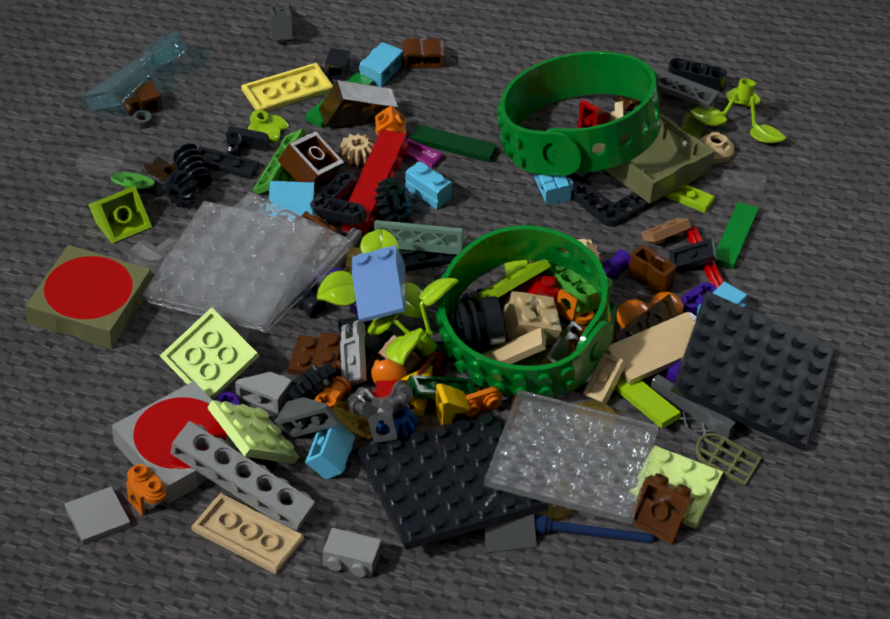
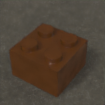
[278,131,344,188]

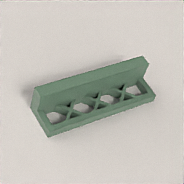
[374,220,467,255]

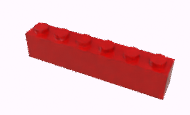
[342,129,409,235]

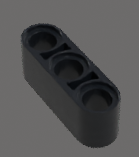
[668,58,727,93]

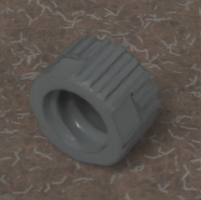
[133,110,152,129]

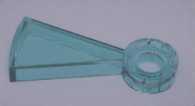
[80,32,187,110]

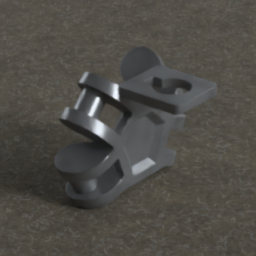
[348,380,413,443]

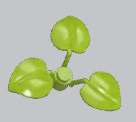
[690,78,787,143]
[317,229,423,318]
[367,278,459,365]

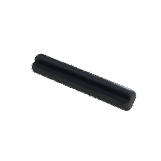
[362,330,394,385]

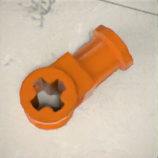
[315,376,351,415]

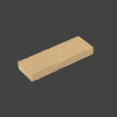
[481,328,546,364]

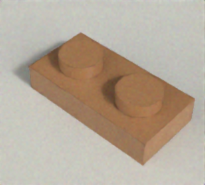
[641,218,691,244]

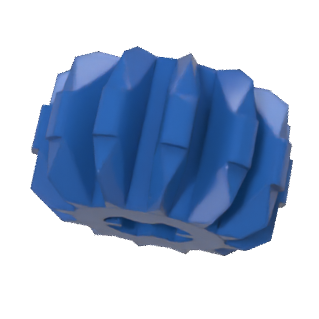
[378,404,418,439]

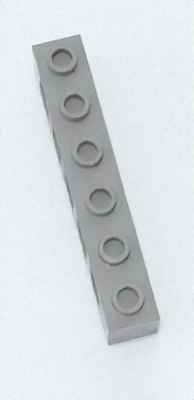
[170,421,315,531]

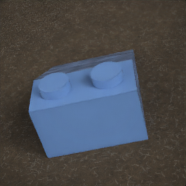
[352,245,405,322]

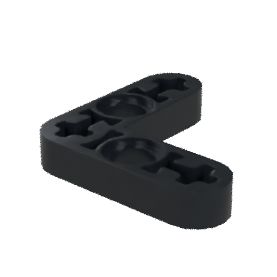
[310,172,367,224]
[572,183,652,227]

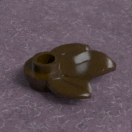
[144,156,178,183]

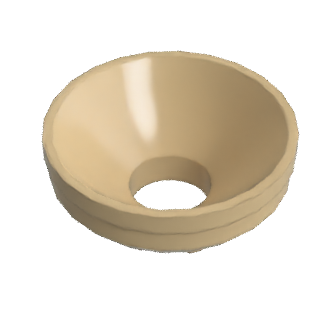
[699,132,734,164]

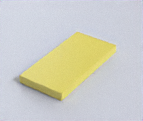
[241,63,333,112]

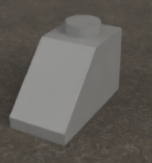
[235,372,292,414]

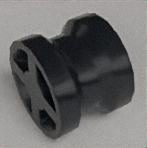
[297,289,326,318]

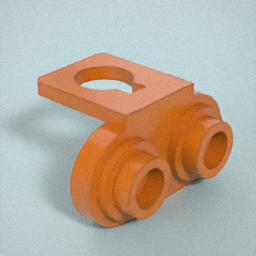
[556,289,594,326]
[460,387,502,417]
[126,464,167,516]

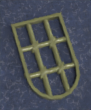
[695,433,762,486]

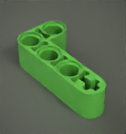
[529,260,612,313]

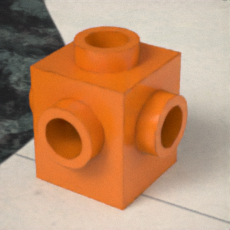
[375,105,406,136]

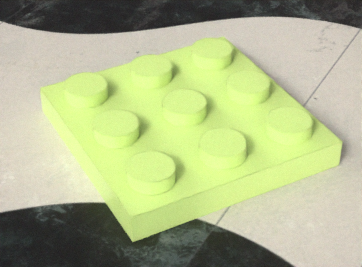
[160,307,259,400]
[207,400,299,464]
[626,446,723,529]

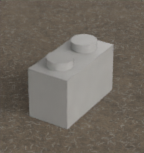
[323,528,381,577]

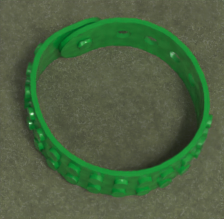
[497,51,661,176]
[435,225,614,399]

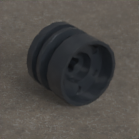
[455,295,505,349]

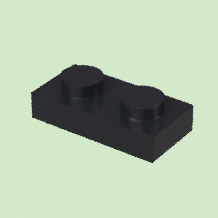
[669,238,717,273]

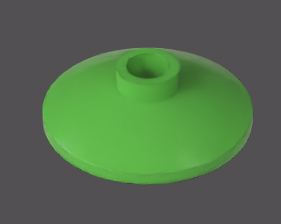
[111,172,155,191]

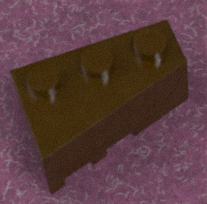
[319,80,398,127]

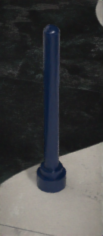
[535,513,655,543]

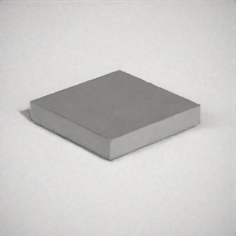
[64,486,131,545]

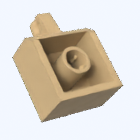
[502,291,562,353]

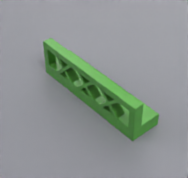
[252,128,308,194]

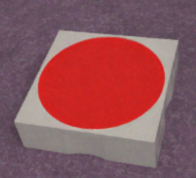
[112,381,250,504]

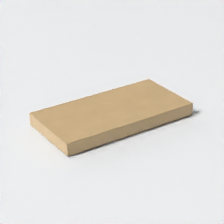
[607,312,695,385]
[191,493,304,574]

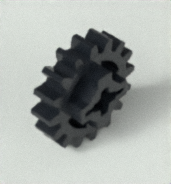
[374,177,413,223]
[288,362,336,400]

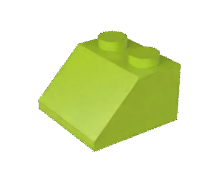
[88,186,152,243]

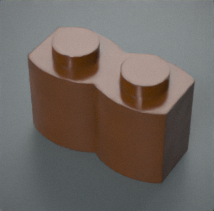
[402,38,445,69]
[628,245,676,293]

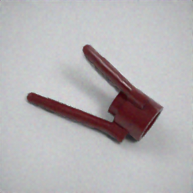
[415,352,446,402]

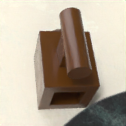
[119,81,162,116]

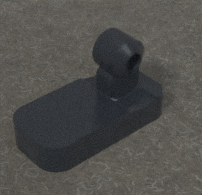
[226,126,270,156]

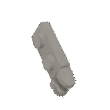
[340,320,367,386]

